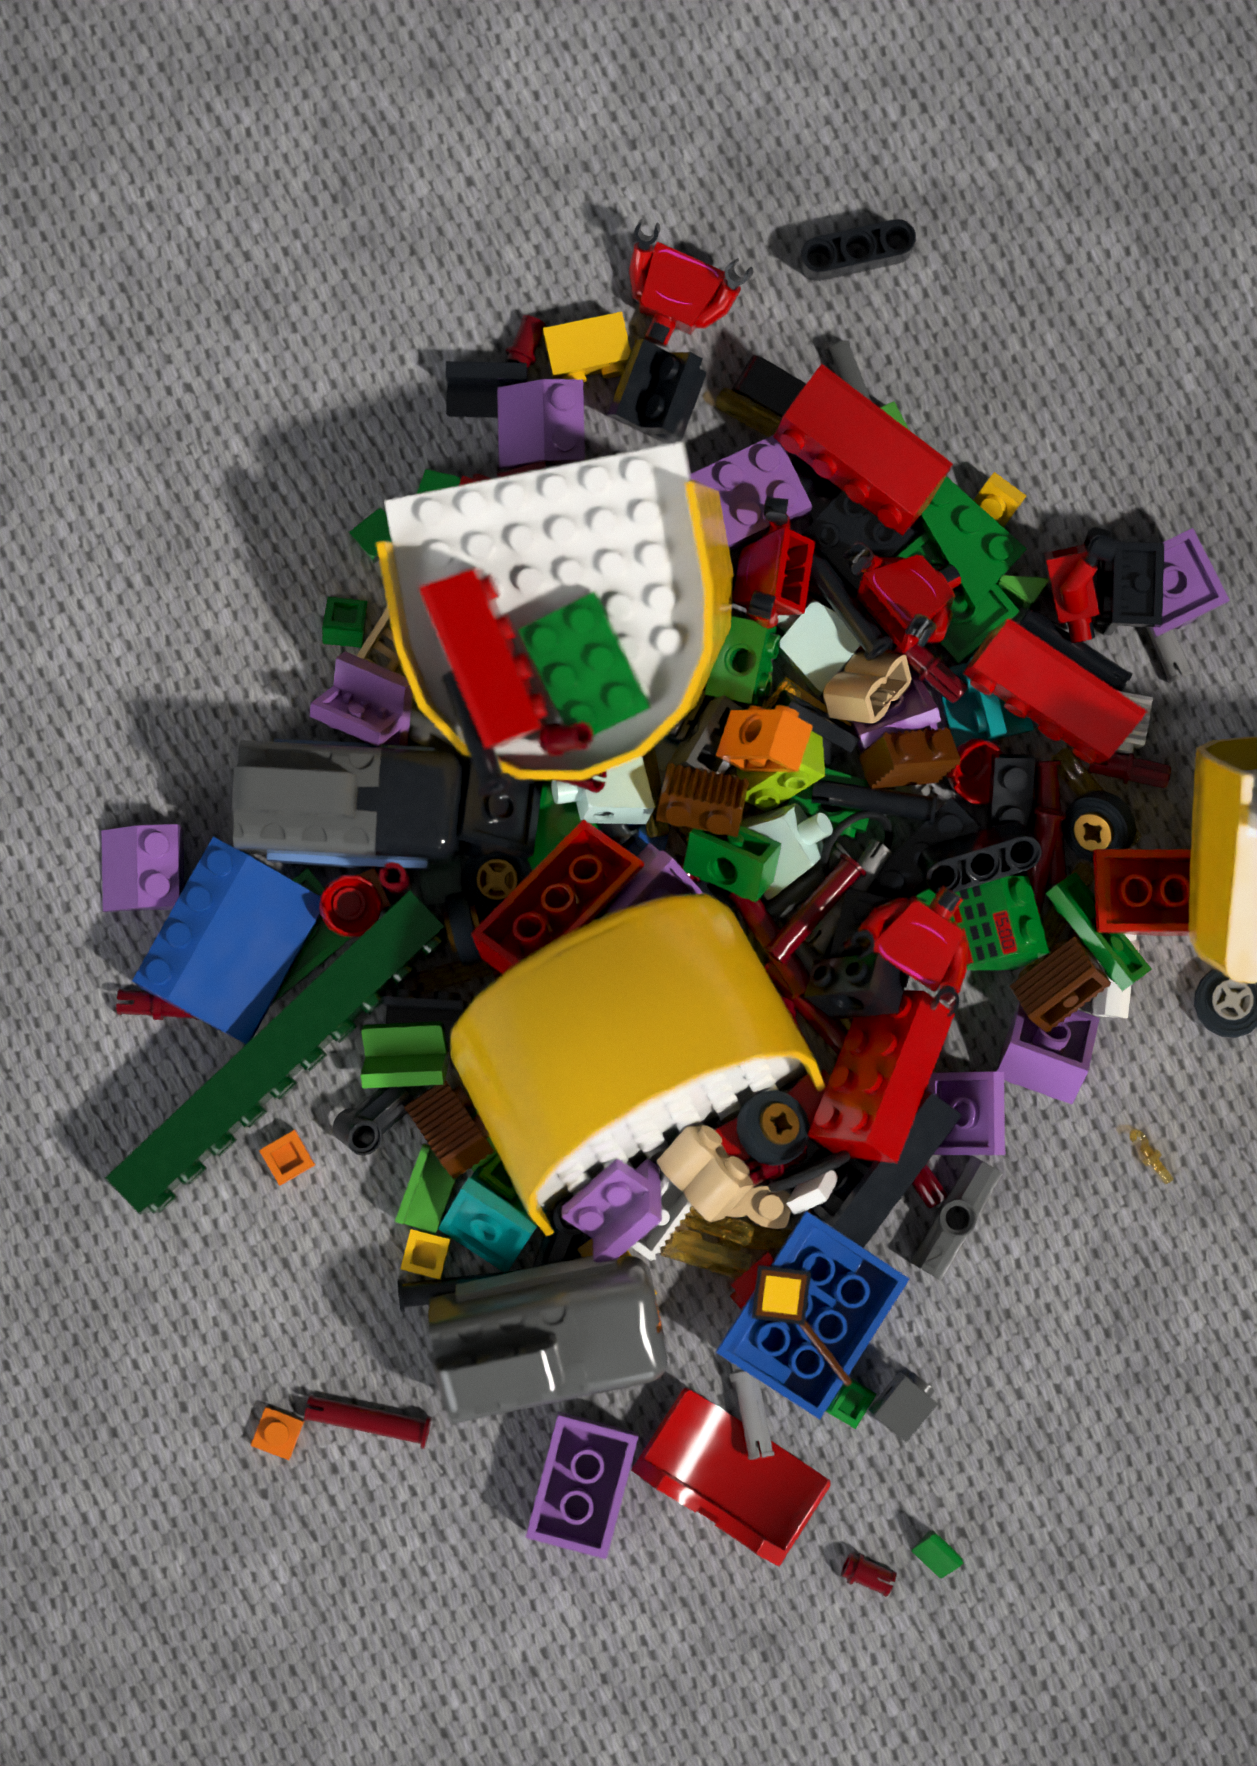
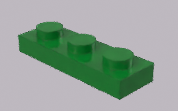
[1046,872,1152,992]

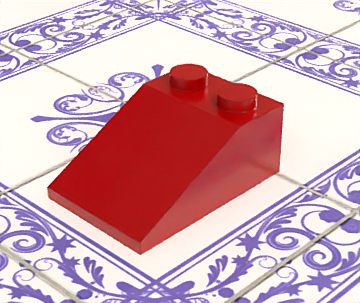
[1093,849,1191,936]

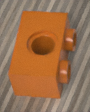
[716,705,813,772]

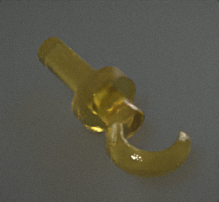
[1129,1129,1174,1185]

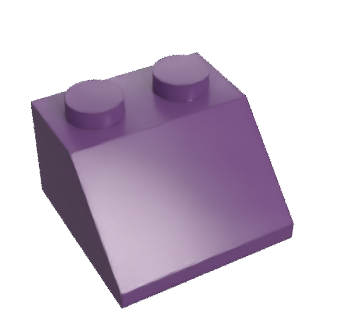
[497,379,585,469]
[101,824,185,912]
[996,1002,1100,1104]

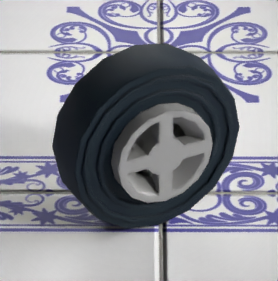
[1194,968,1257,1038]

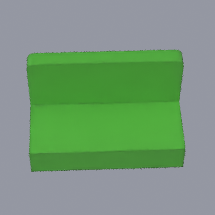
[360,1021,449,1088]
[395,1143,456,1235]

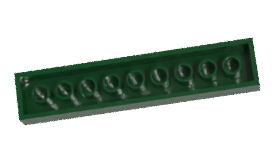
[105,891,447,1214]

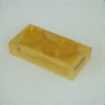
[660,1229,752,1278]

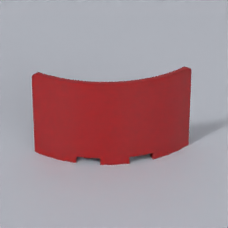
[631,1388,831,1567]

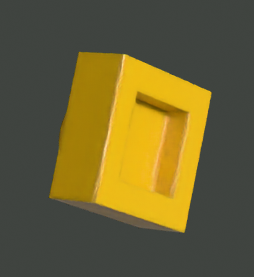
[974,472,1027,528]
[400,1229,451,1280]

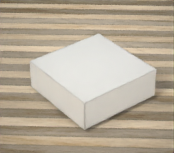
[786,1170,838,1215]

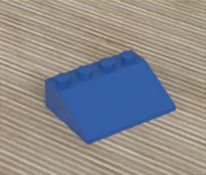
[132,837,321,1044]
[715,1211,910,1419]

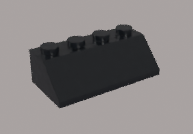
[791,1088,962,1248]

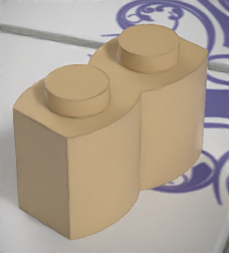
[823,650,912,724]
[657,1124,754,1222]
[726,1185,791,1229]

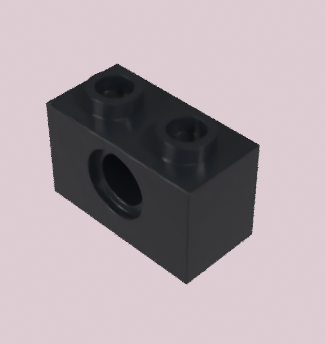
[804,953,908,1020]

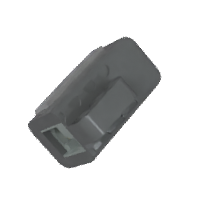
[428,1255,668,1424]

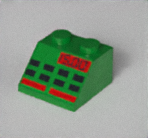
[950,876,1049,970]

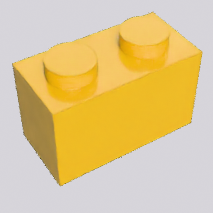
[543,311,631,383]

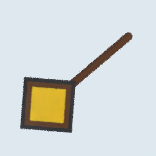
[751,1265,852,1385]

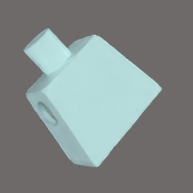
[776,601,860,697]
[551,756,655,824]
[740,803,833,900]

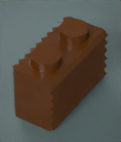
[859,727,960,789]
[656,762,749,837]
[1009,936,1111,1032]
[404,1080,494,1179]

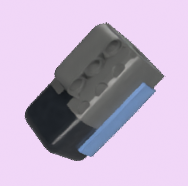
[231,739,463,871]

